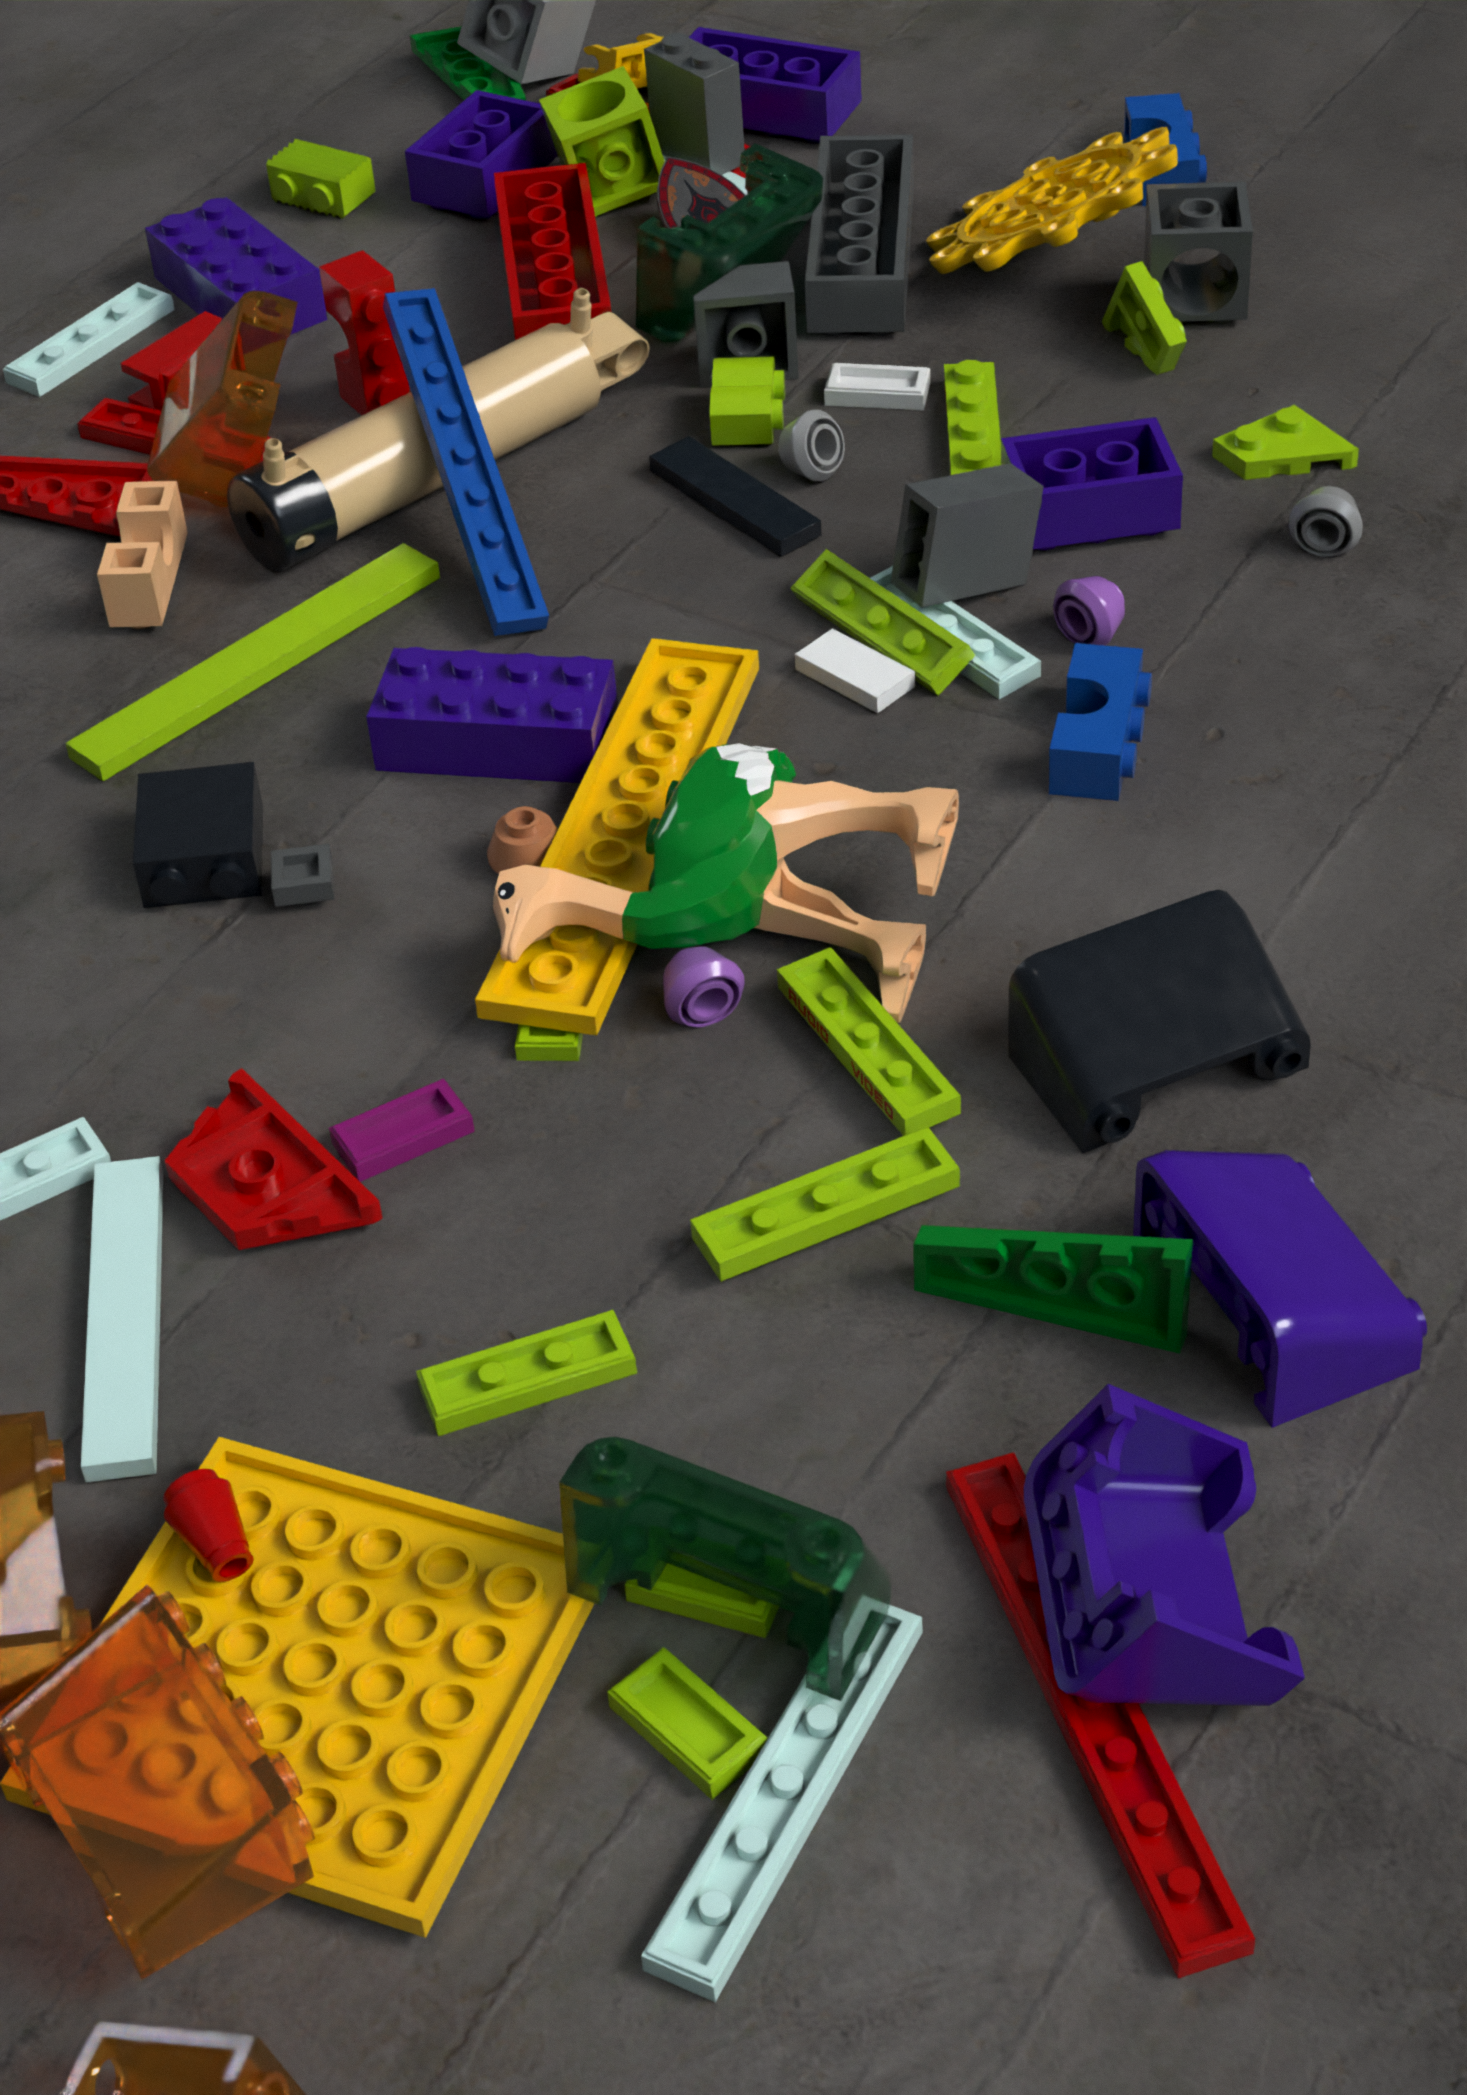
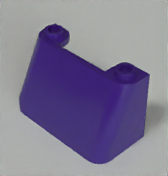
[1133,1150,1427,1428]
[1024,1384,1305,1706]

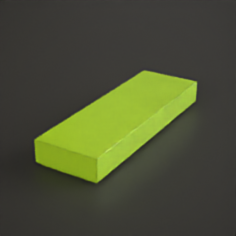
[416,1310,637,1436]

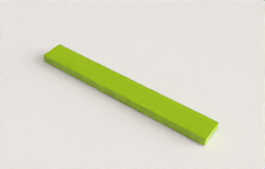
[65,543,440,781]

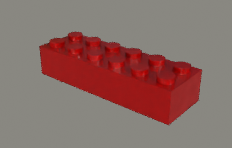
[493,163,612,340]

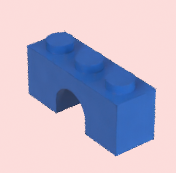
[1124,93,1207,206]
[1049,643,1152,801]

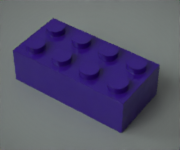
[689,27,862,143]
[145,197,328,353]
[366,647,618,783]

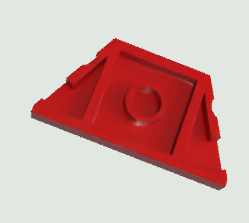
[164,1068,383,1250]

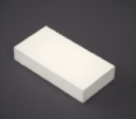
[824,363,931,411]
[795,628,915,713]

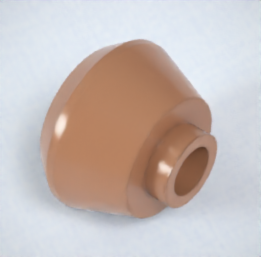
[487,806,558,874]

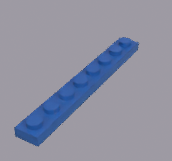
[383,288,549,636]

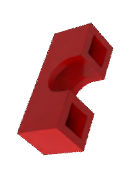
[319,250,410,415]

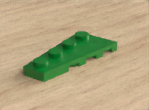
[410,26,526,100]
[913,1225,1193,1354]

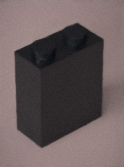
[133,762,263,908]

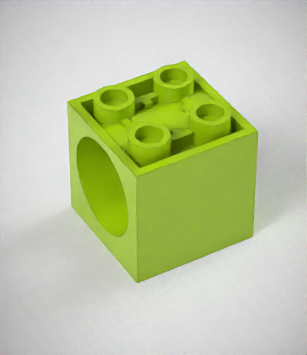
[539,66,664,217]

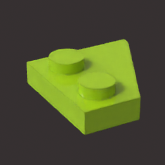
[1102,261,1187,375]
[1212,405,1359,480]

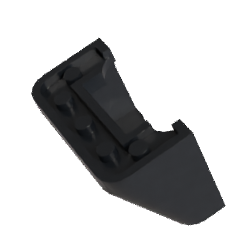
[1008,890,1311,1153]

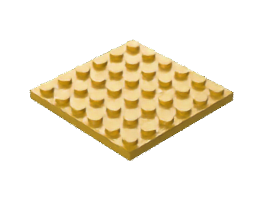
[0,1437,614,1938]

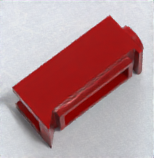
[120,311,247,412]

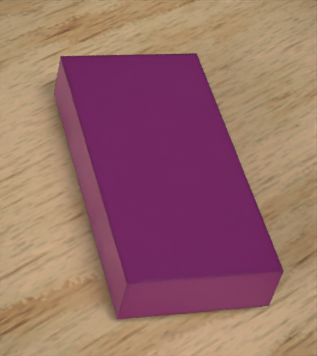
[329,1078,475,1182]

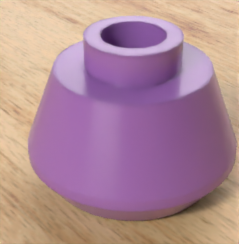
[1053,576,1125,646]
[663,947,745,1027]

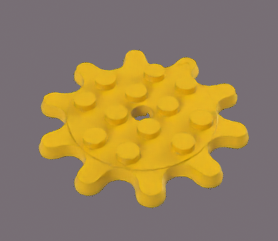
[926,127,1178,274]

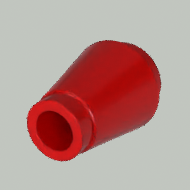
[163,1468,254,1582]

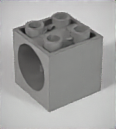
[457,0,596,84]

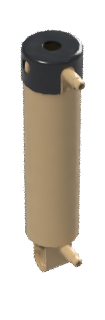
[227,288,650,572]

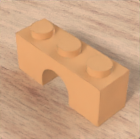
[97,481,188,629]

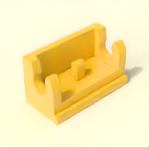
[578,33,664,88]

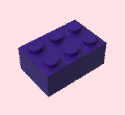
[405,90,558,219]
[1001,417,1183,550]

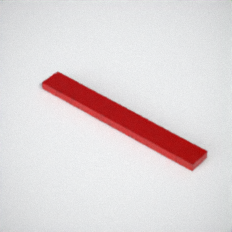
[946,1452,1255,1979]

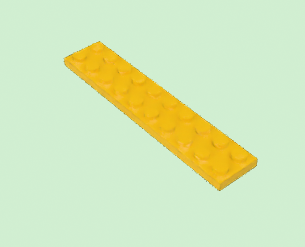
[475,638,759,1036]

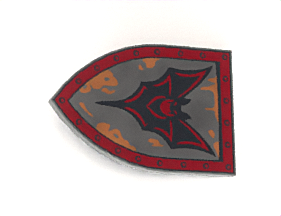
[657,156,779,277]

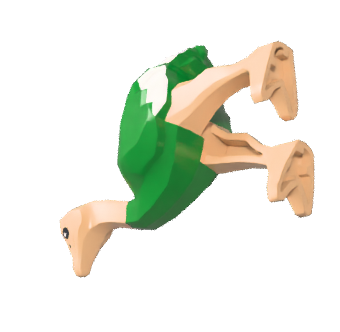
[493,743,959,1023]

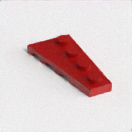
[0,455,164,537]

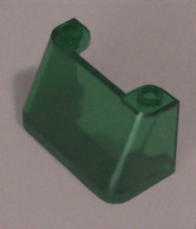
[636,143,823,342]
[559,1437,891,1701]

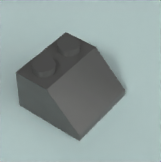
[693,261,799,388]

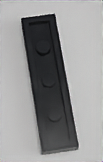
[649,436,822,557]

